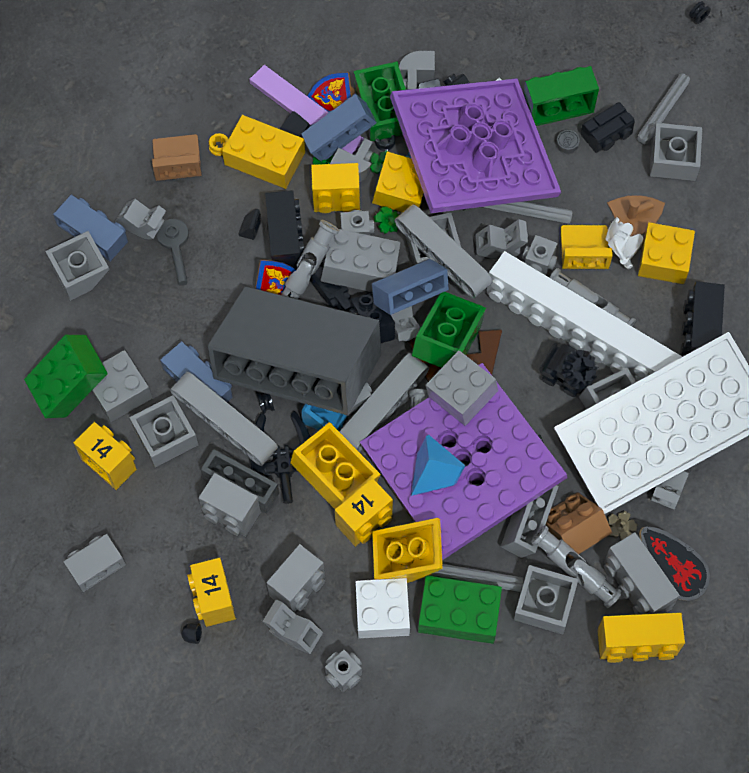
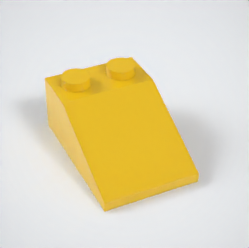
[372,518,443,583]

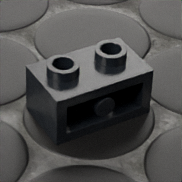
[348,293,395,343]

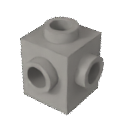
[341,210,374,235]
[522,235,558,275]
[325,650,362,692]

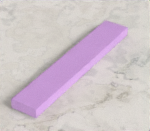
[249,65,364,155]

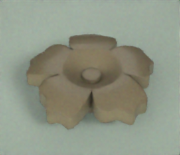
[608,511,638,540]

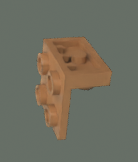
[152,134,202,181]

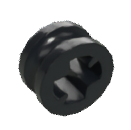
[689,1,711,24]
[375,135,395,151]
[257,393,275,414]

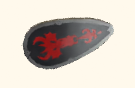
[639,526,710,601]

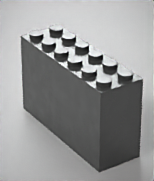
[208,286,381,415]

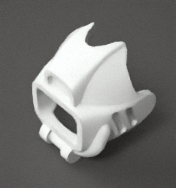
[605,217,644,269]

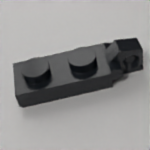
[310,258,351,312]

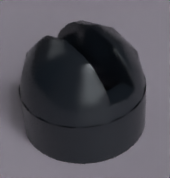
[181,623,202,644]

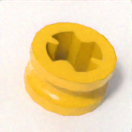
[209,133,228,156]

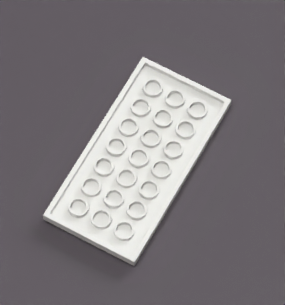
[554,332,749,514]

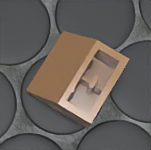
[545,493,612,559]

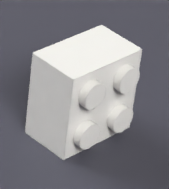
[356,578,410,638]

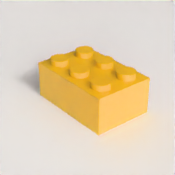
[222,115,305,189]
[290,422,380,509]
[597,613,685,663]

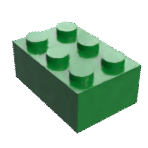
[354,62,406,141]
[524,66,599,126]
[412,292,486,368]
[24,335,108,418]
[418,576,502,644]

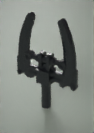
[250,411,310,504]

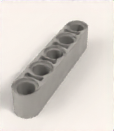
[394,205,492,298]
[340,353,429,452]
[170,371,278,466]

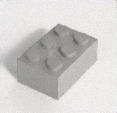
[321,229,400,292]
[604,532,680,615]

